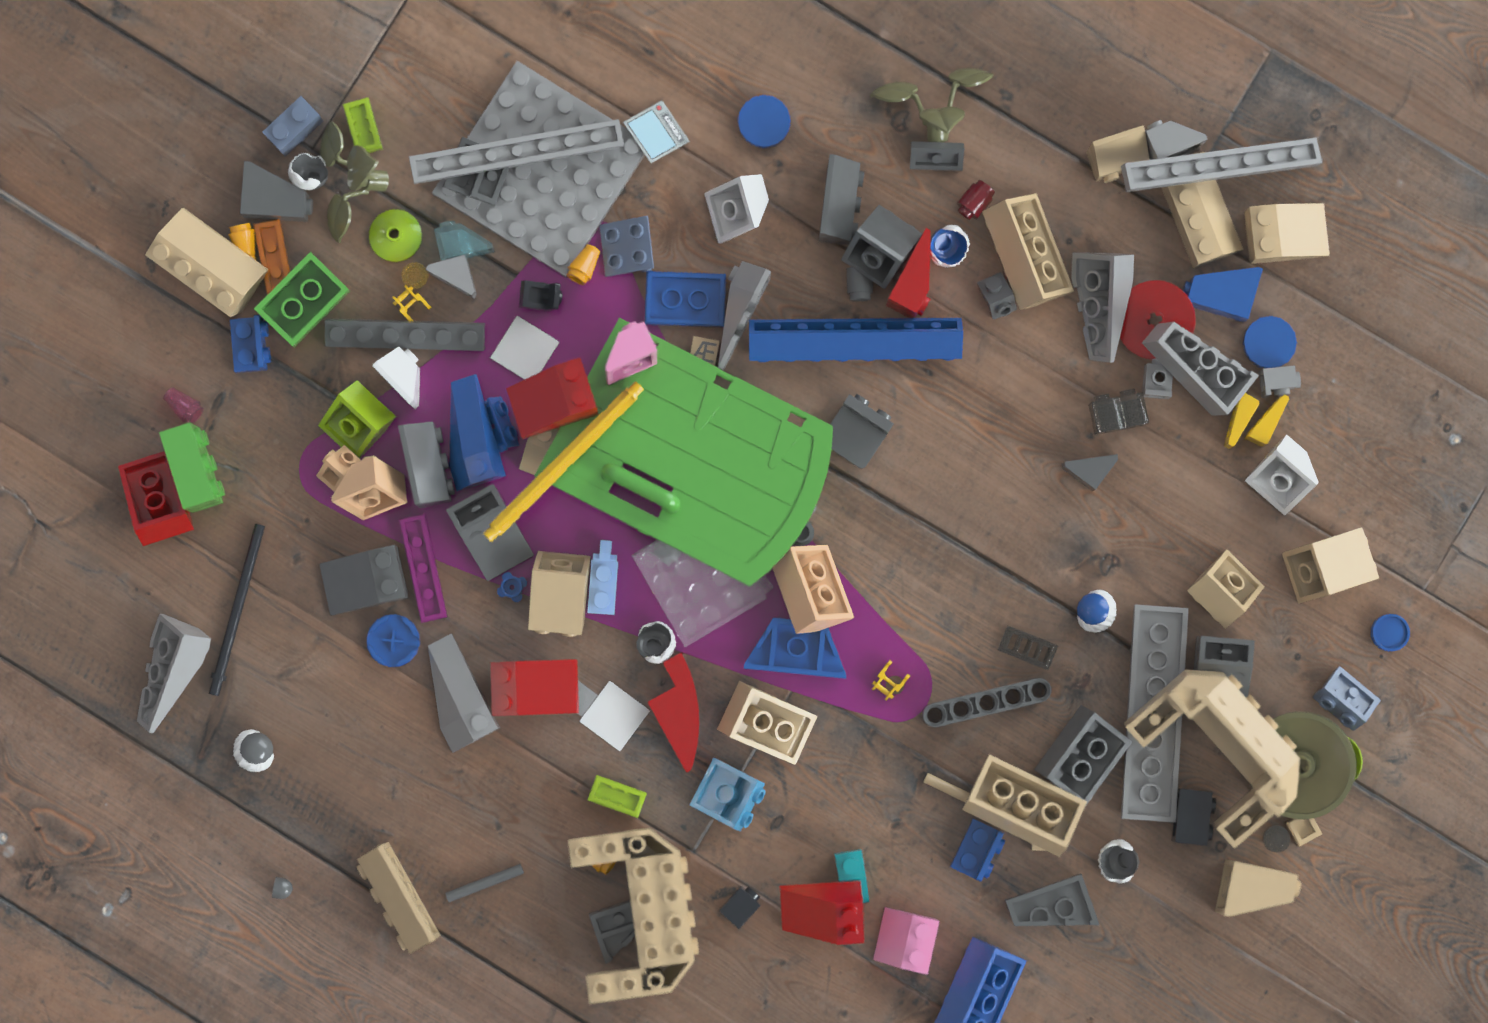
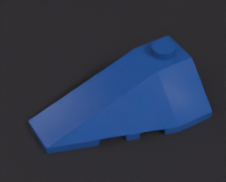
[449,374,506,491]

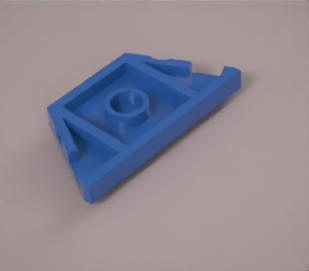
[743,618,846,679]

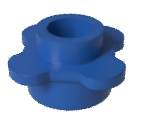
[497,572,527,602]

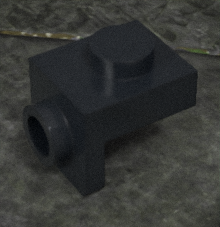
[519,280,562,312]

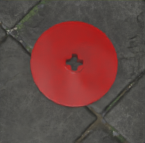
[1120,280,1196,360]

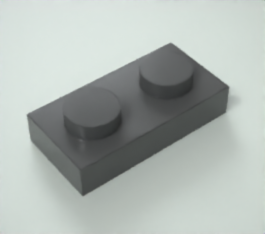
[910,142,964,171]

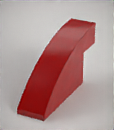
[648,652,700,773]

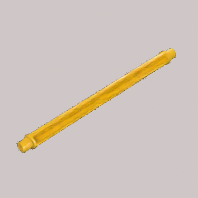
[483,381,644,542]

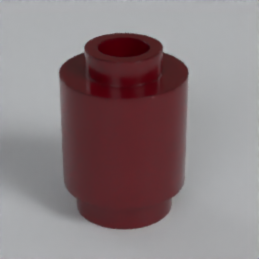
[957,180,995,220]

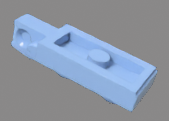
[587,540,618,615]

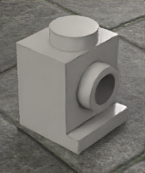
[1142,359,1173,400]
[1258,366,1301,398]

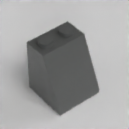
[841,205,922,289]

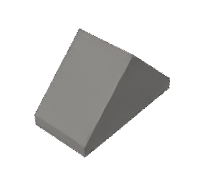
[426,255,477,299]

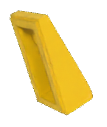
[1224,393,1260,449]
[1244,394,1289,447]

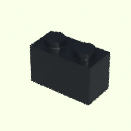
[1171,788,1216,846]

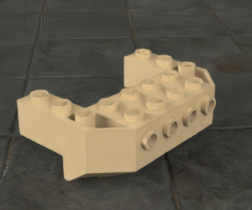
[1124,670,1299,848]
[568,828,699,1004]

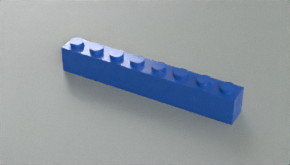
[749,318,963,362]

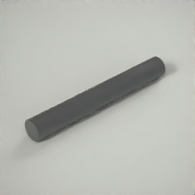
[445,863,524,903]

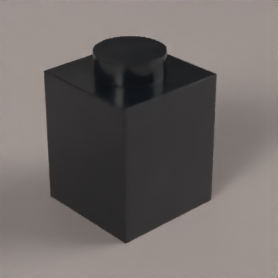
[719,886,761,929]

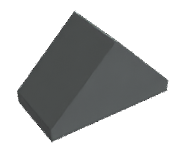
[1062,454,1118,492]

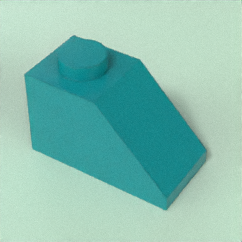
[834,849,870,903]

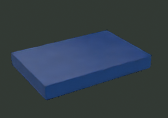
[645,271,726,328]

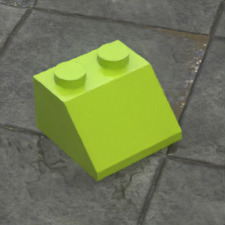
[318,380,396,458]

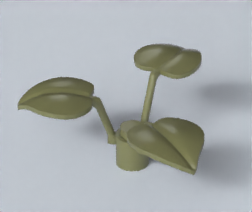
[870,68,994,142]
[320,122,389,243]

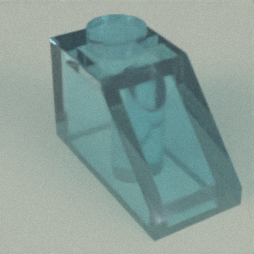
[434,221,495,261]

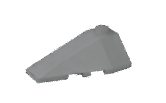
[1071,252,1134,363]
[718,261,771,371]
[137,614,211,733]
[428,633,500,753]

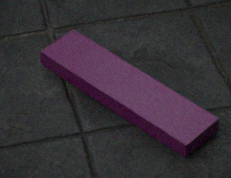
[398,513,448,623]

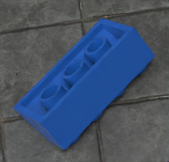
[934,937,1027,1023]

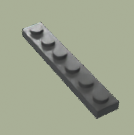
[325,319,485,351]

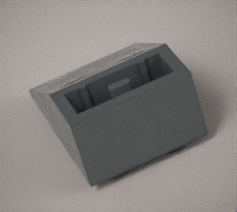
[446,484,534,581]
[1193,636,1255,697]

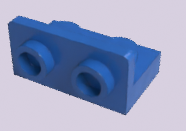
[230,315,271,373]
[950,819,1005,882]

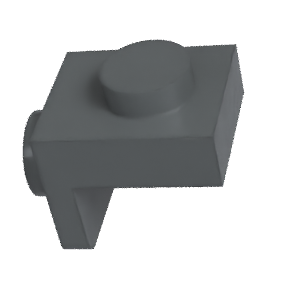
[977,272,1017,320]

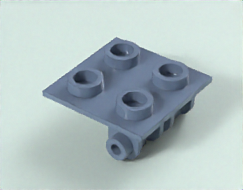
[600,216,654,277]

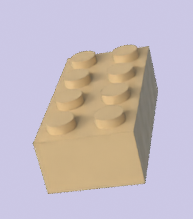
[962,754,1087,857]

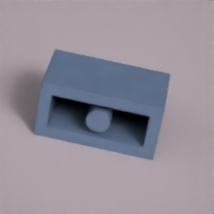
[263,96,323,157]

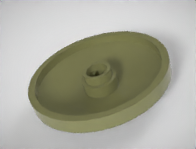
[1250,711,1356,819]

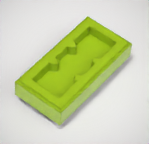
[343,97,383,153]
[588,775,647,818]

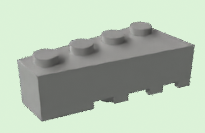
[1142,322,1259,416]

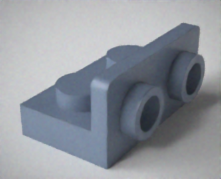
[1313,666,1381,731]

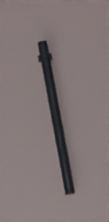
[209,524,265,696]

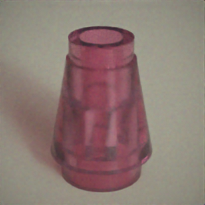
[163,387,204,424]

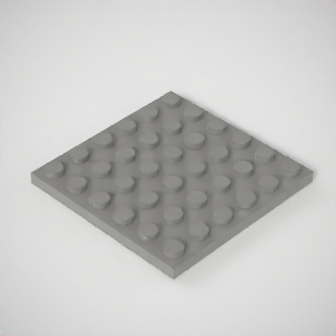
[432,61,645,278]

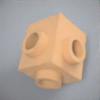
[316,445,362,492]

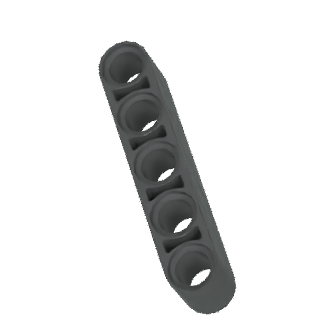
[921,678,1051,727]

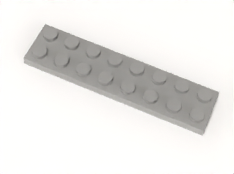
[1121,604,1189,823]

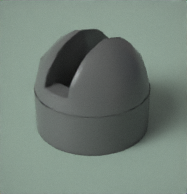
[272,877,293,899]

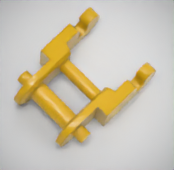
[392,285,431,321]
[872,660,910,701]

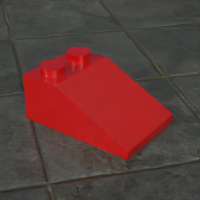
[886,228,931,318]
[506,357,599,439]
[118,451,194,546]
[490,659,579,716]
[780,881,864,945]

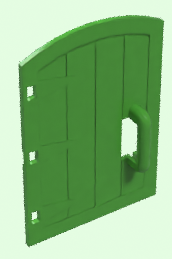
[534,318,833,587]

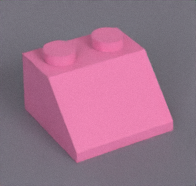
[605,322,657,386]
[873,907,939,974]

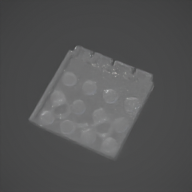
[631,540,773,647]

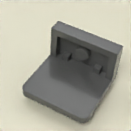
[830,394,894,469]

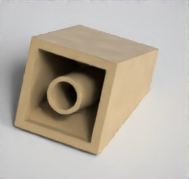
[1282,528,1379,604]
[528,551,591,637]
[1215,859,1301,916]

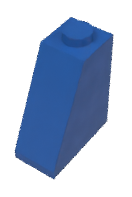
[1182,267,1263,323]

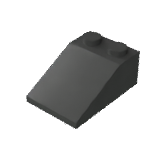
[319,545,409,616]

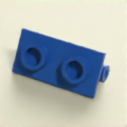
[485,396,520,453]

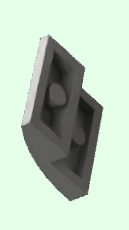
[443,137,509,206]

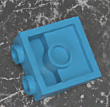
[690,758,765,831]

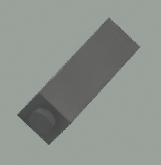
[240,161,313,222]

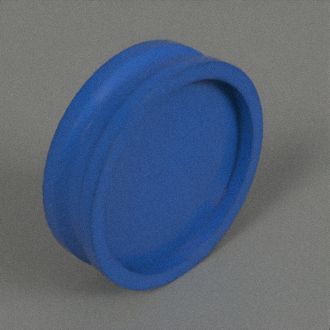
[1370,614,1410,651]

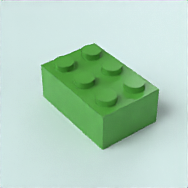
[254,252,350,348]
[159,423,225,513]

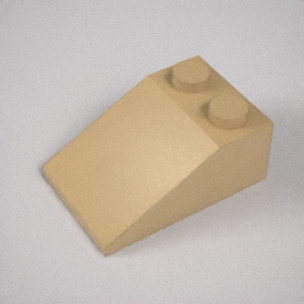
[1244,203,1330,264]
[717,681,818,765]

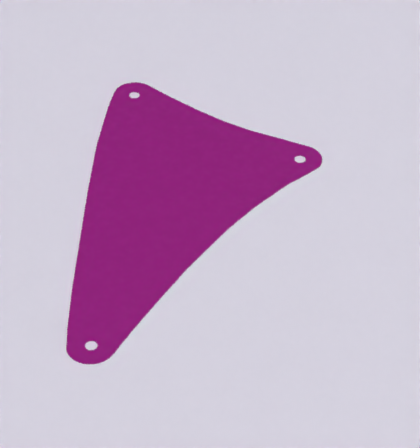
[299,221,932,722]

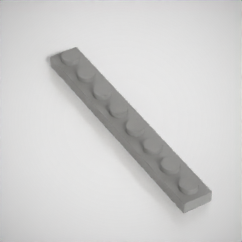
[409,119,624,184]
[1121,138,1322,192]

